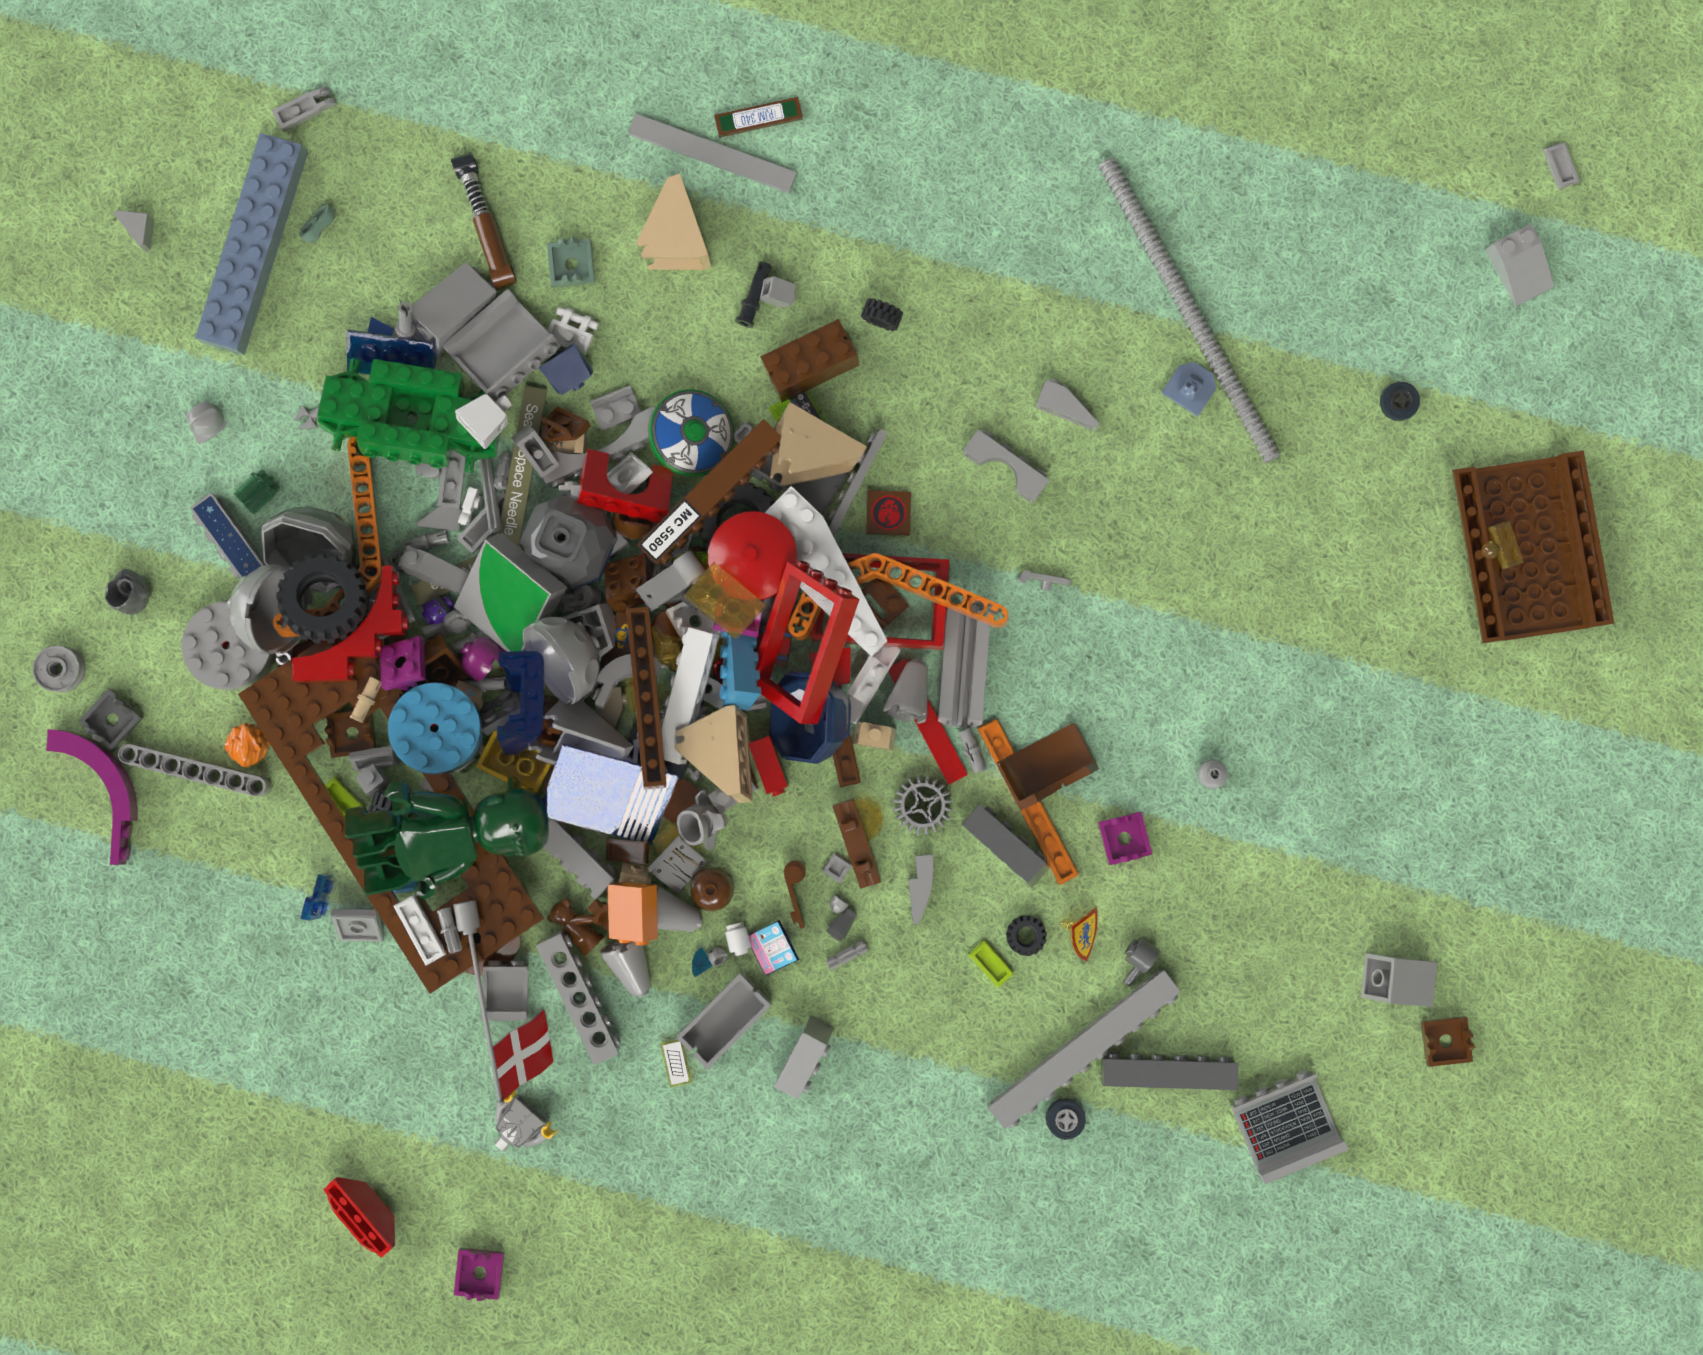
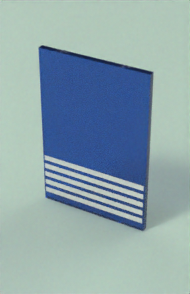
[542,743,678,845]

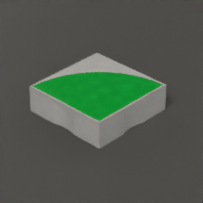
[454,533,567,661]

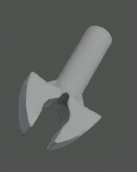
[295,406,319,429]

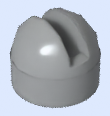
[830,894,849,913]
[708,947,728,967]

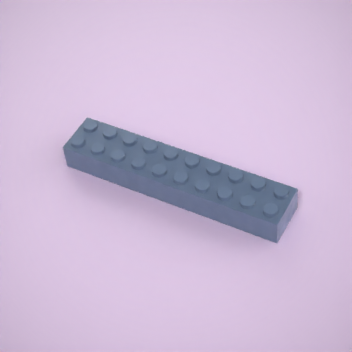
[195,133,308,355]

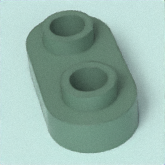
[299,203,335,243]

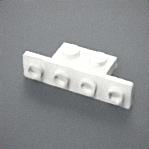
[847,646,900,724]

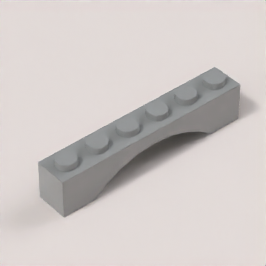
[543,406,656,488]

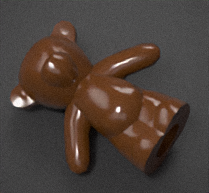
[547,898,605,957]

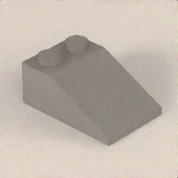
[1485,224,1555,306]

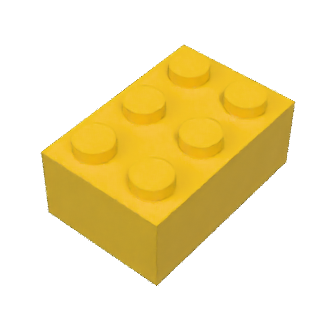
[476,728,553,795]

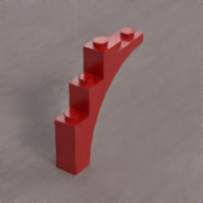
[292,566,409,683]

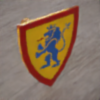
[1061,907,1098,962]

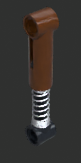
[451,152,517,290]

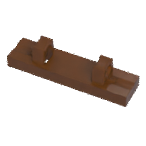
[832,798,881,889]

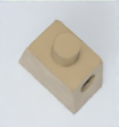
[852,722,897,751]

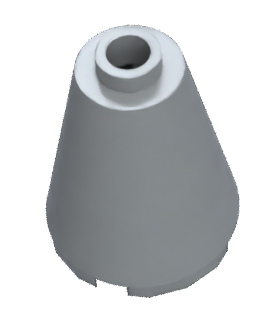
[883,660,928,723]
[653,884,703,932]
[600,940,651,997]

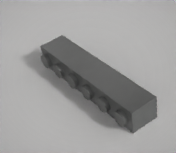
[1101,1053,1238,1090]

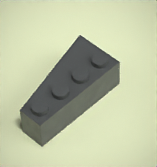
[962,805,1049,888]

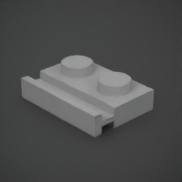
[590,386,641,431]

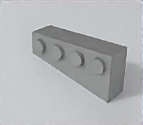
[544,818,619,899]

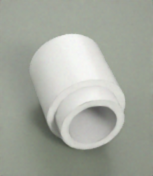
[725,922,751,956]

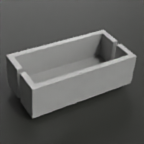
[676,971,772,1070]

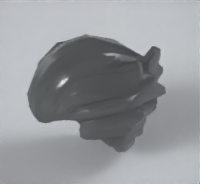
[105,568,152,615]

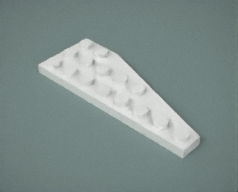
[765,486,887,657]

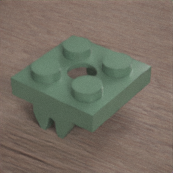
[547,237,595,288]

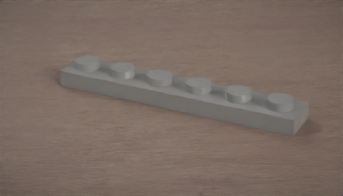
[827,429,887,537]

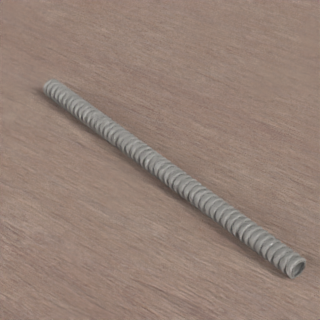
[1098,158,1281,463]

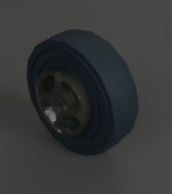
[1380,382,1420,421]

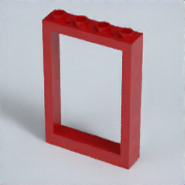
[809,553,950,650]
[755,560,860,724]

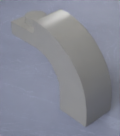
[593,654,663,710]

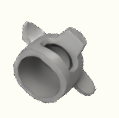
[677,790,728,850]

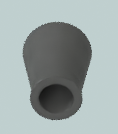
[826,908,857,942]

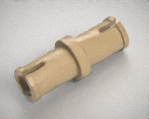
[350,677,381,723]

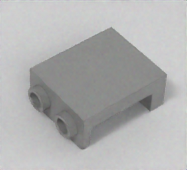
[481,960,529,1021]

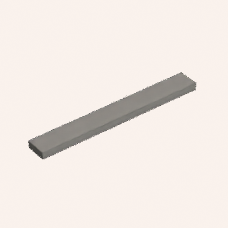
[628,114,797,194]

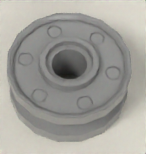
[33,646,85,692]

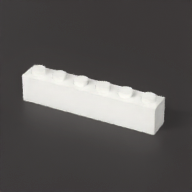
[660,627,719,764]

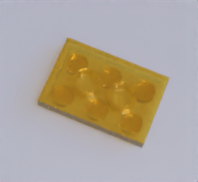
[684,562,766,640]

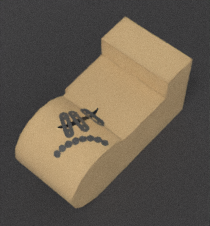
[546,434,587,454]

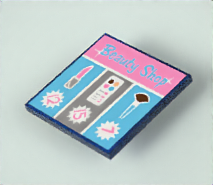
[749,920,800,976]

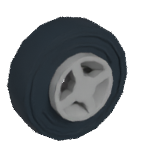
[1046,1098,1086,1140]

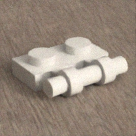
[548,306,600,357]

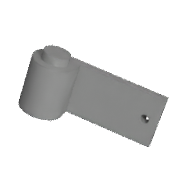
[636,550,707,612]

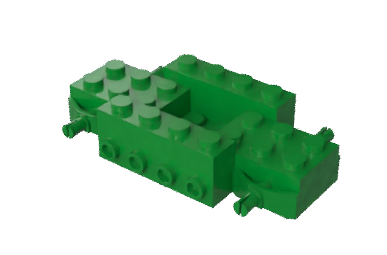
[317,359,501,473]

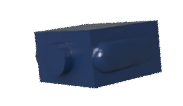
[538,342,593,395]

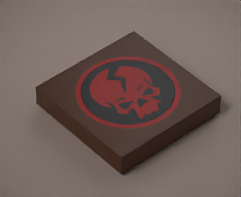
[866,490,911,536]

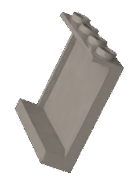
[442,289,561,402]

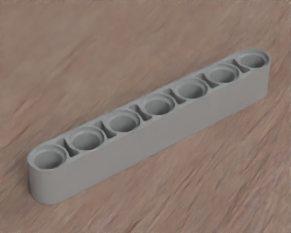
[118,744,272,796]

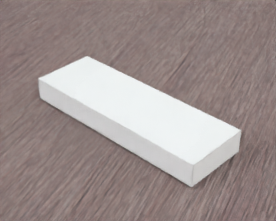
[394,895,447,965]

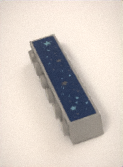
[190,493,266,579]

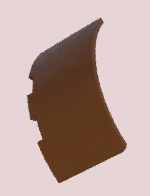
[997,723,1099,811]

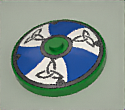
[648,389,735,477]

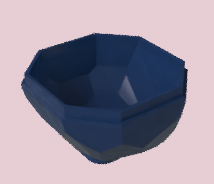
[769,671,851,764]

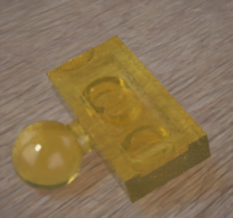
[1481,521,1524,570]

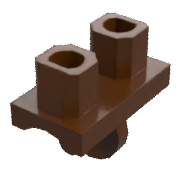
[587,899,609,931]

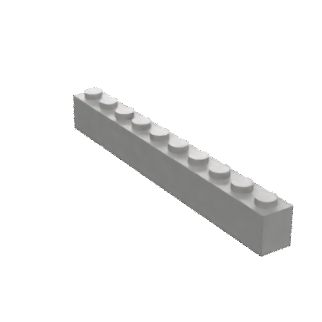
[987,969,1181,1130]

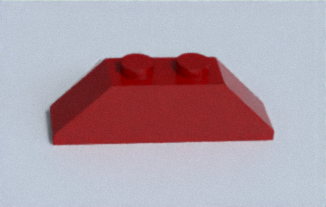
[323,1177,395,1258]

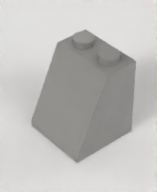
[1361,953,1437,1007]

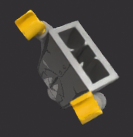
[495,1090,559,1151]

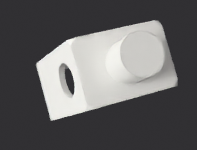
[455,394,512,449]

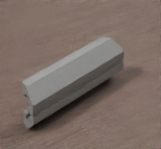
[938,603,991,728]

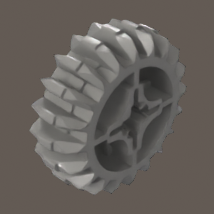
[893,775,952,835]

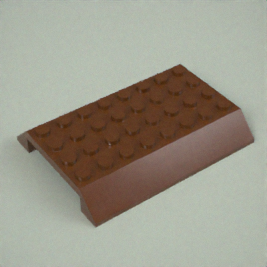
[1452,450,1615,644]

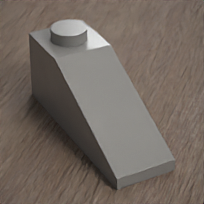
[1035,379,1099,431]
[398,546,469,594]

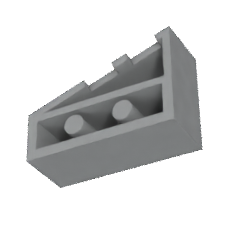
[774,1016,834,1099]

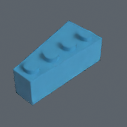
[719,617,761,710]

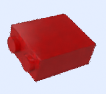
[748,736,789,797]

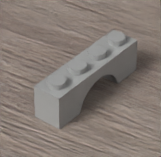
[962,429,1049,504]

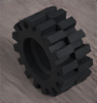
[861,298,903,331]
[1006,915,1047,956]

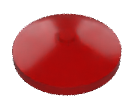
[708,511,798,601]

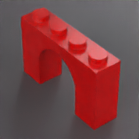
[577,449,673,523]

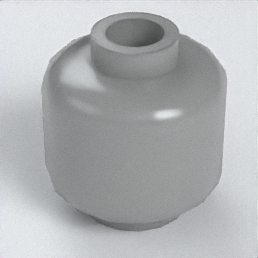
[1197,760,1228,789]

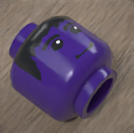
[422,595,455,625]

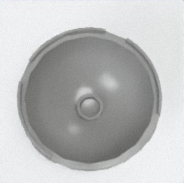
[227,564,312,654]
[523,617,601,704]

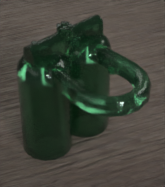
[233,469,280,515]

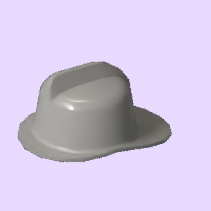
[185,401,227,444]

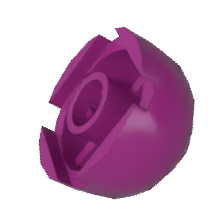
[461,637,503,682]

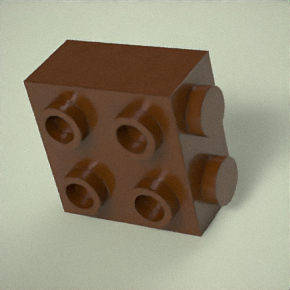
[604,553,654,611]

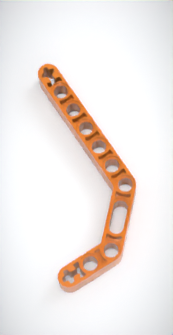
[273,437,382,637]
[788,553,1009,640]

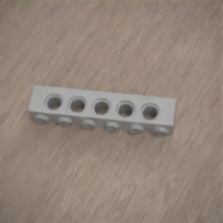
[536,930,621,1065]

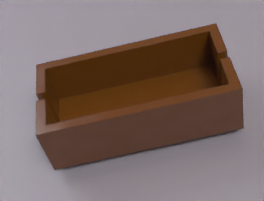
[760,319,860,403]

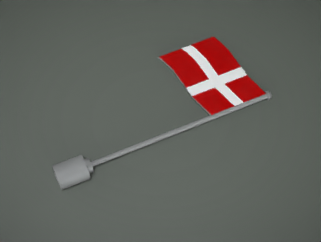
[453,900,554,1106]

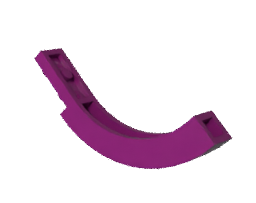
[46,729,138,865]

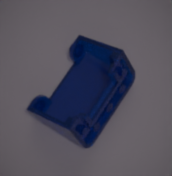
[497,651,545,755]

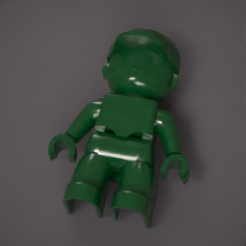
[345,776,549,899]

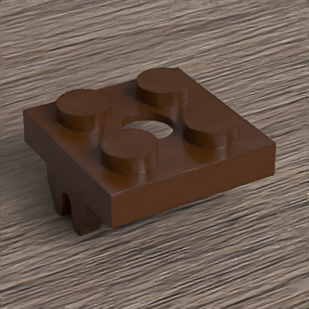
[325,711,376,758]
[1421,1016,1475,1067]

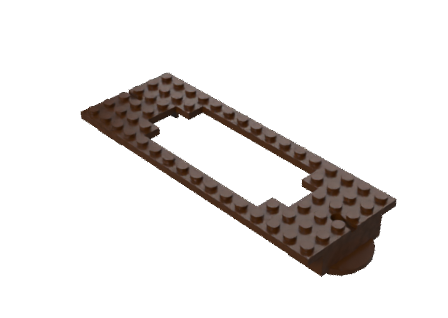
[238,631,545,994]

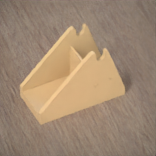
[637,174,711,270]
[770,402,867,487]
[674,705,753,803]

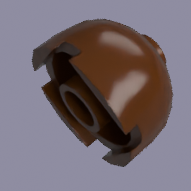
[612,512,655,539]
[690,867,735,912]

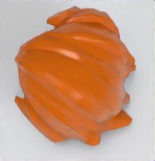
[224,723,270,768]

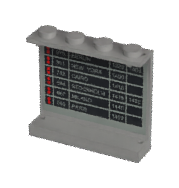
[1230,1070,1348,1184]

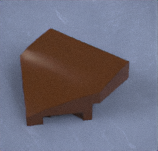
[540,406,591,442]

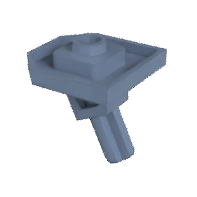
[1161,362,1216,417]

